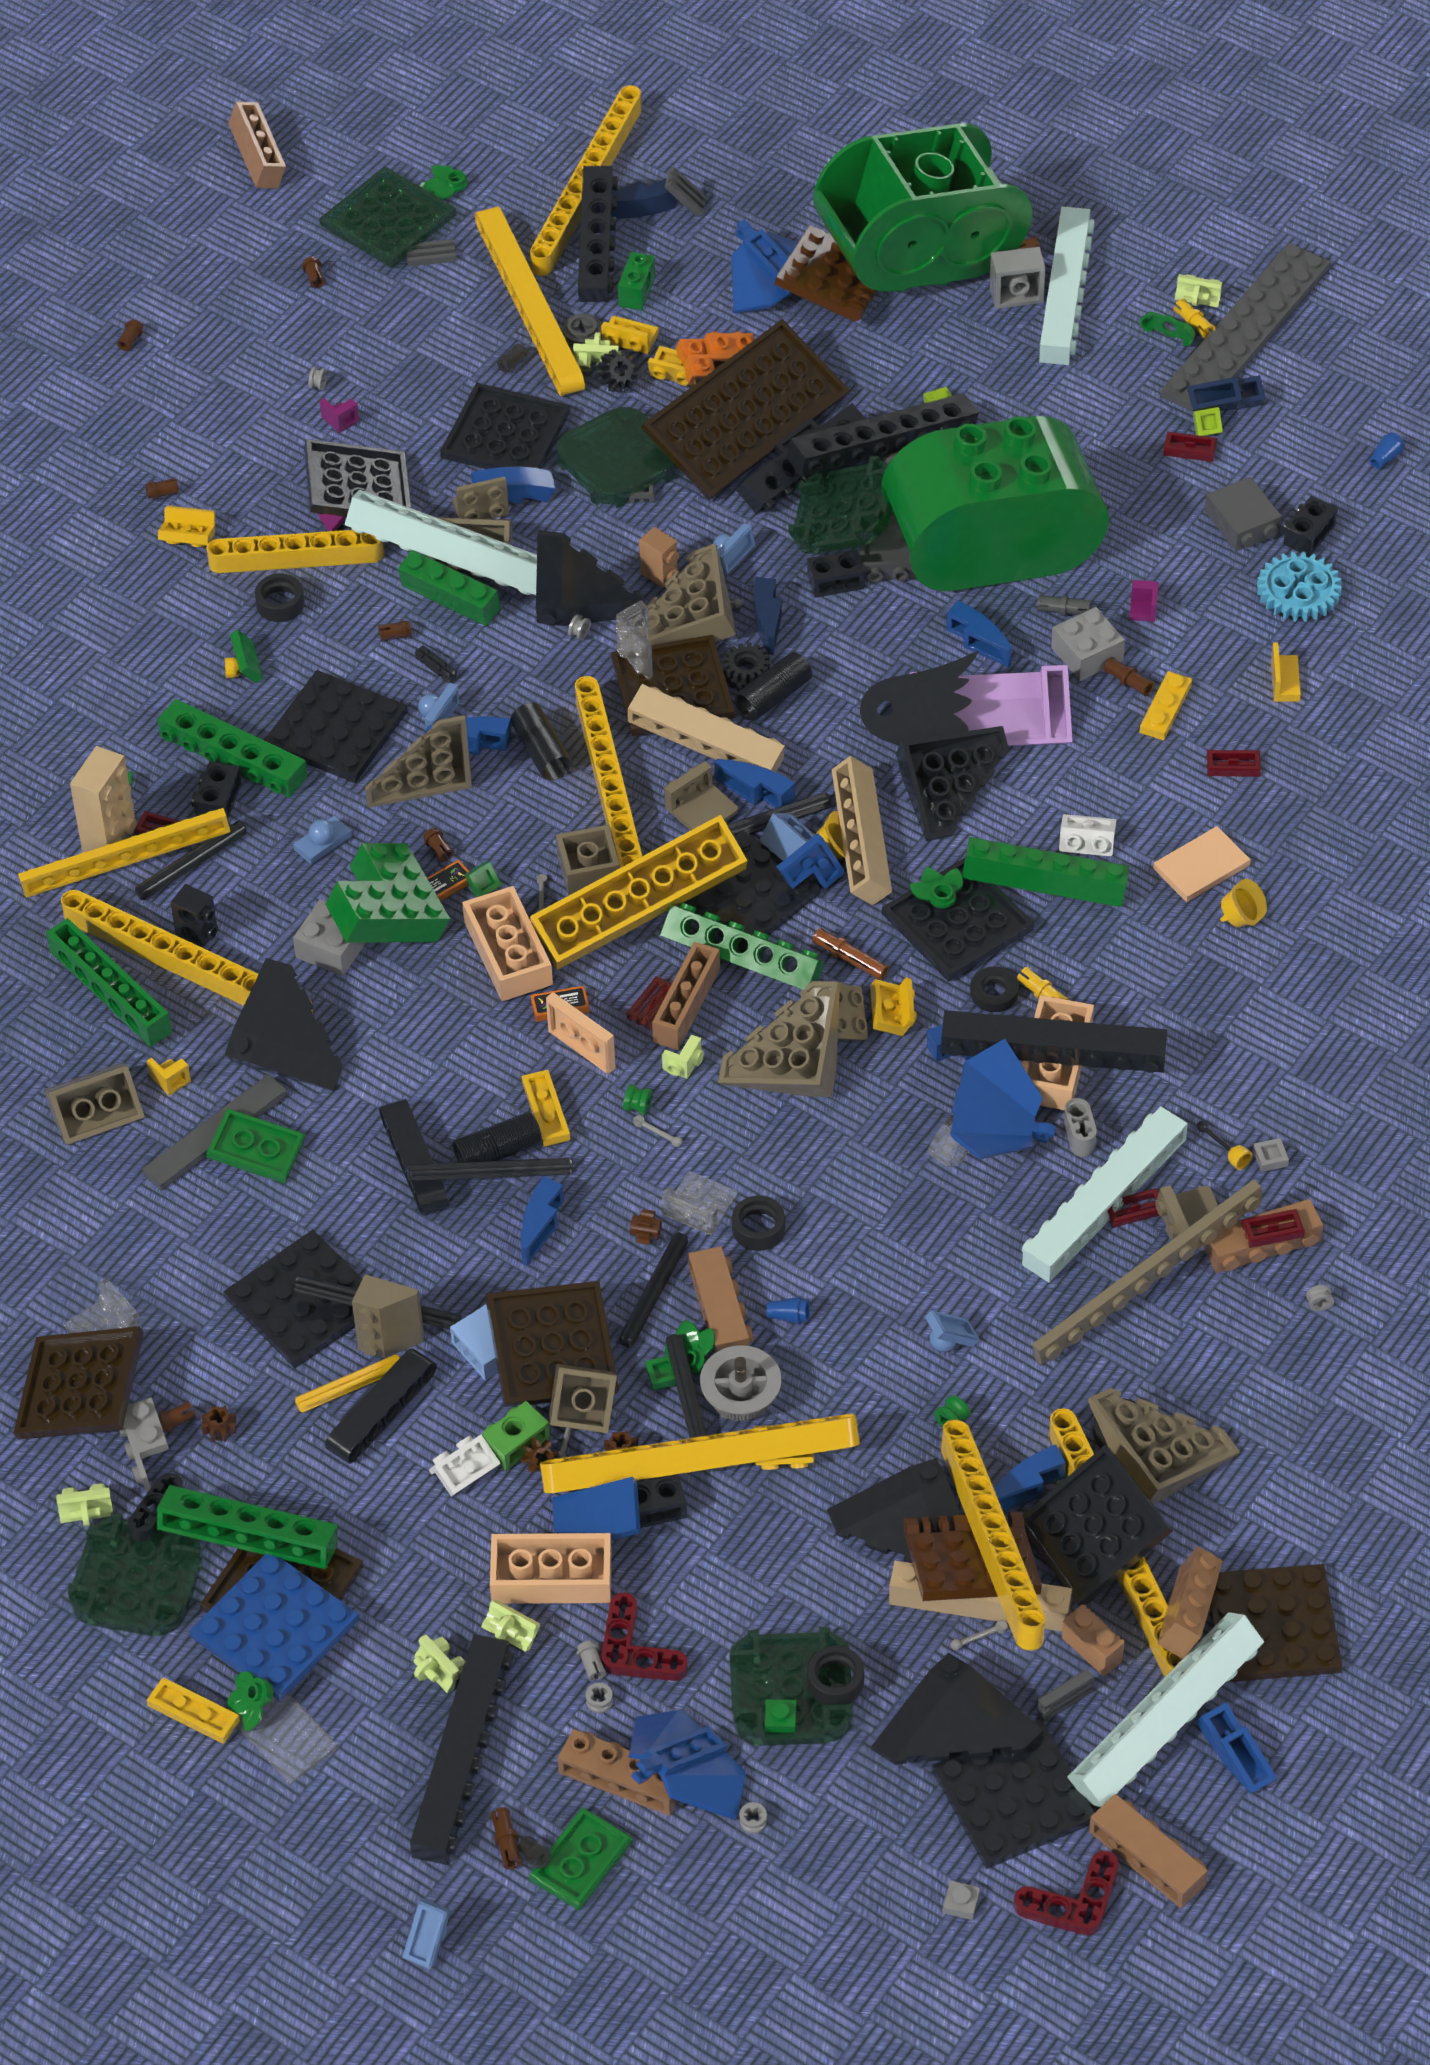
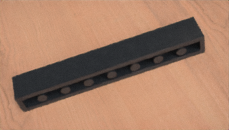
[941,1010,1167,1073]
[410,1634,514,1865]

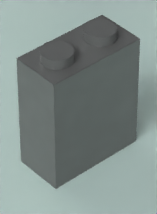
[1205,477,1282,551]

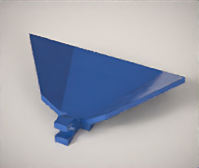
[731,219,798,313]
[950,1039,1056,1159]
[628,1710,745,1820]

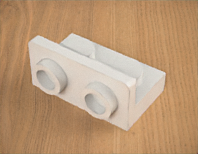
[1059,814,1116,856]
[429,1435,501,1497]

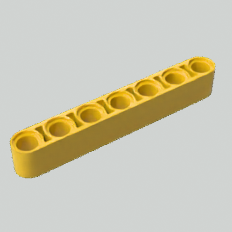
[206,530,385,573]

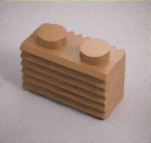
[638,527,680,588]
[1061,1605,1124,1676]

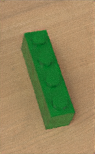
[398,550,501,627]

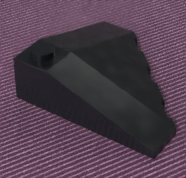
[536,530,644,626]
[896,726,1009,841]
[225,958,343,1091]
[827,1458,961,1563]
[871,1653,1044,1765]

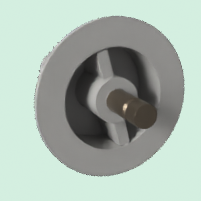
[700,1345,781,1421]

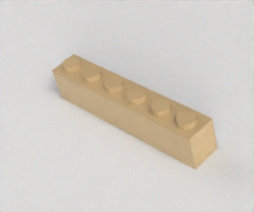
[628,684,785,772]
[832,756,892,905]
[889,1561,1072,1632]

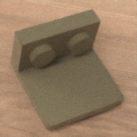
[452,477,509,519]

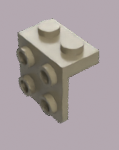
[664,761,738,831]
[800,983,868,1041]
[1155,1185,1218,1240]

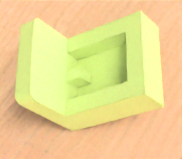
[662,1035,704,1079]

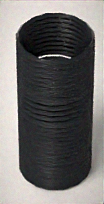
[735,652,812,721]
[510,703,572,780]
[452,1111,543,1162]

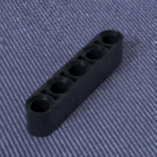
[379,1098,449,1215]
[325,1348,437,1464]

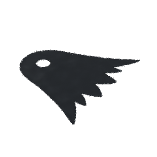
[860,651,979,746]

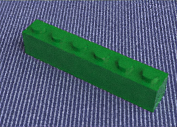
[962,837,1129,907]

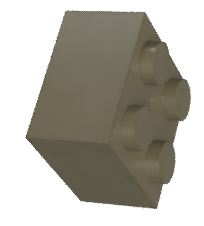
[556,825,620,896]
[548,1364,617,1433]

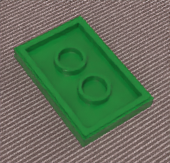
[206,1108,305,1184]
[529,1807,633,1911]

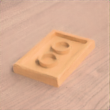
[1153,826,1251,902]
[546,992,616,1074]

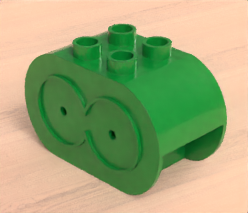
[813,123,1032,292]
[881,416,1109,591]

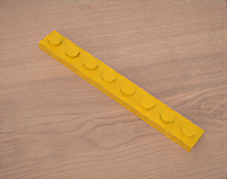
[18,808,231,898]

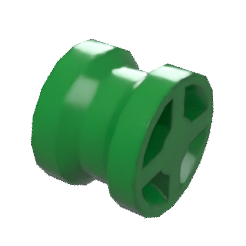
[623,1084,653,1116]
[934,1395,971,1427]

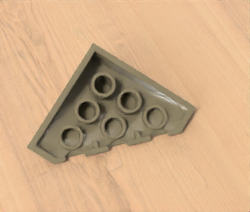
[626,543,736,649]
[365,715,472,808]
[718,981,840,1097]
[1088,1388,1240,1504]

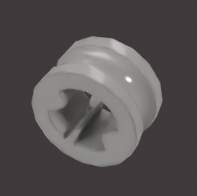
[308,366,327,391]
[568,614,591,640]
[1306,1285,1334,1311]
[586,1683,613,1714]
[739,1802,767,1834]

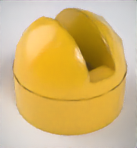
[224,657,242,679]

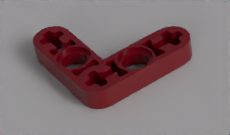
[601,1592,688,1681]
[1014,1850,1119,1936]

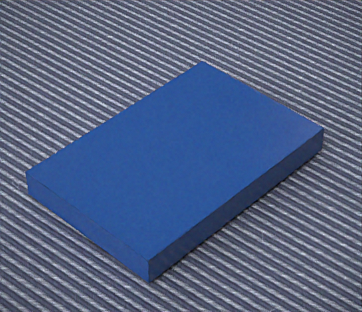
[552,1476,641,1541]

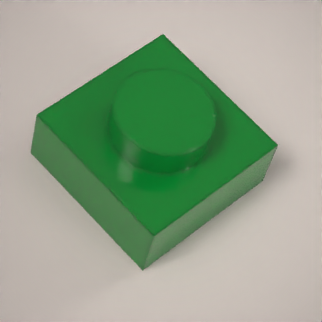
[464,861,502,898]
[645,1355,676,1391]
[765,1700,796,1733]

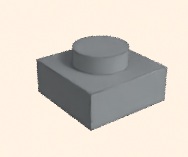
[1253,1138,1289,1172]
[943,1881,980,1920]

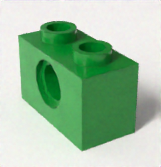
[618,252,655,311]

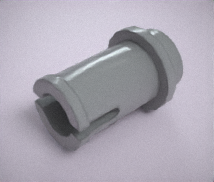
[576,1640,607,1681]

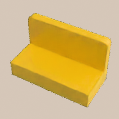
[1271,642,1301,702]

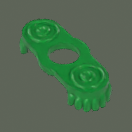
[1139,311,1196,346]

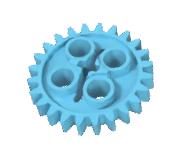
[1257,552,1342,622]

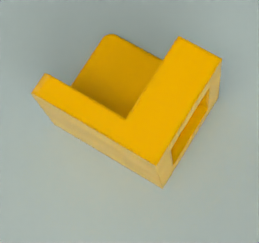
[147,1058,191,1096]

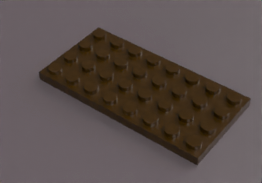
[641,319,850,501]

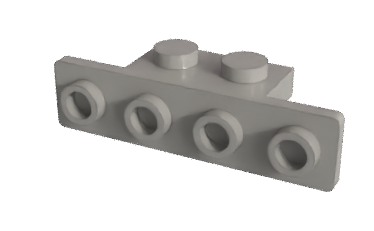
[119,1397,169,1492]

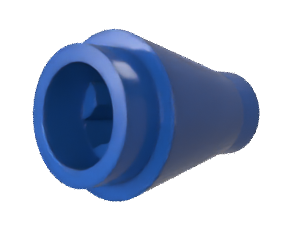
[1369,432,1405,469]
[766,1296,810,1325]

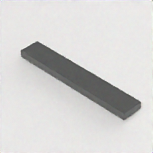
[142,1074,287,1191]

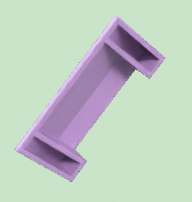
[910,665,1072,746]

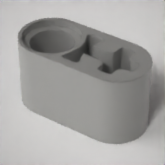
[1064,1098,1097,1157]

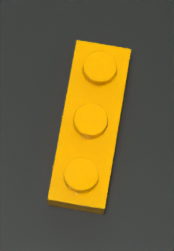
[1139,671,1192,740]
[521,1070,570,1147]
[146,1677,240,1744]

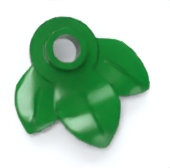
[420,165,468,200]
[910,867,963,908]
[665,1320,715,1375]
[226,1671,274,1732]

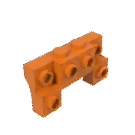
[676,332,755,384]

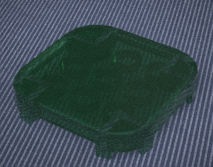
[558,407,677,508]
[788,456,892,554]
[68,1513,203,1636]
[730,1626,853,1746]

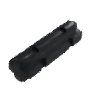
[415,646,457,683]

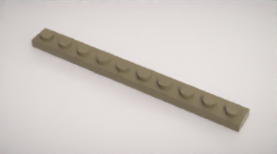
[1032,1179,1262,1366]

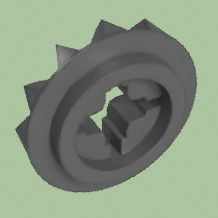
[562,314,602,344]

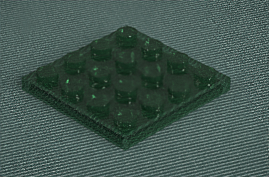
[319,166,457,268]

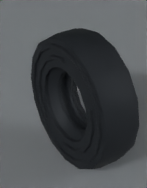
[970,966,1019,1012]

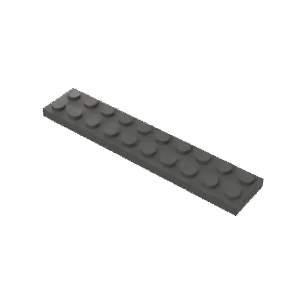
[1161,243,1331,411]

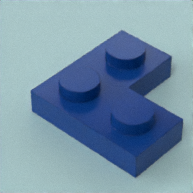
[776,833,846,889]

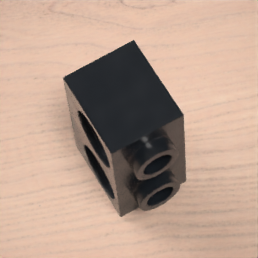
[1282,496,1338,557]
[807,550,865,598]
[191,762,242,820]
[170,884,218,948]
[637,1474,687,1528]

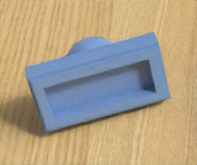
[713,523,755,576]
[418,683,460,730]
[293,816,352,865]
[925,1310,980,1352]
[402,1898,451,1969]

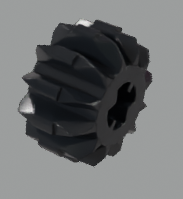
[596,349,638,392]

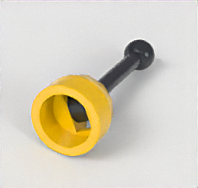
[1197,1121,1253,1170]

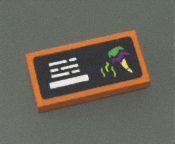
[427,860,469,902]
[530,986,590,1022]

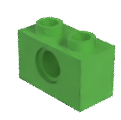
[482,1401,550,1471]

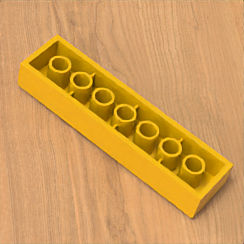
[530,815,747,970]

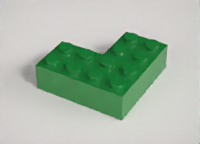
[325,843,450,943]

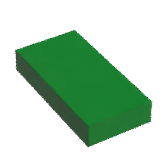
[230,629,263,683]

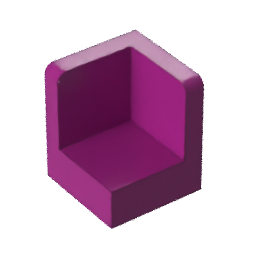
[320,398,359,433]
[1130,580,1158,622]

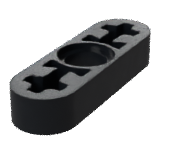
[128,1473,183,1542]

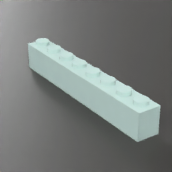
[1039,206,1094,365]
[345,490,537,595]
[1022,1106,1188,1283]
[1067,1612,1264,1807]

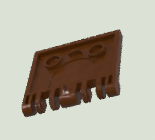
[774,225,877,321]
[903,1511,1042,1601]

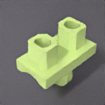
[1175,274,1223,307]
[573,332,619,372]
[56,1483,113,1527]
[481,1599,540,1652]
[414,1635,465,1693]

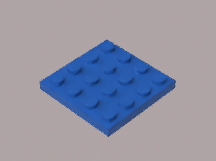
[189,1554,359,1702]

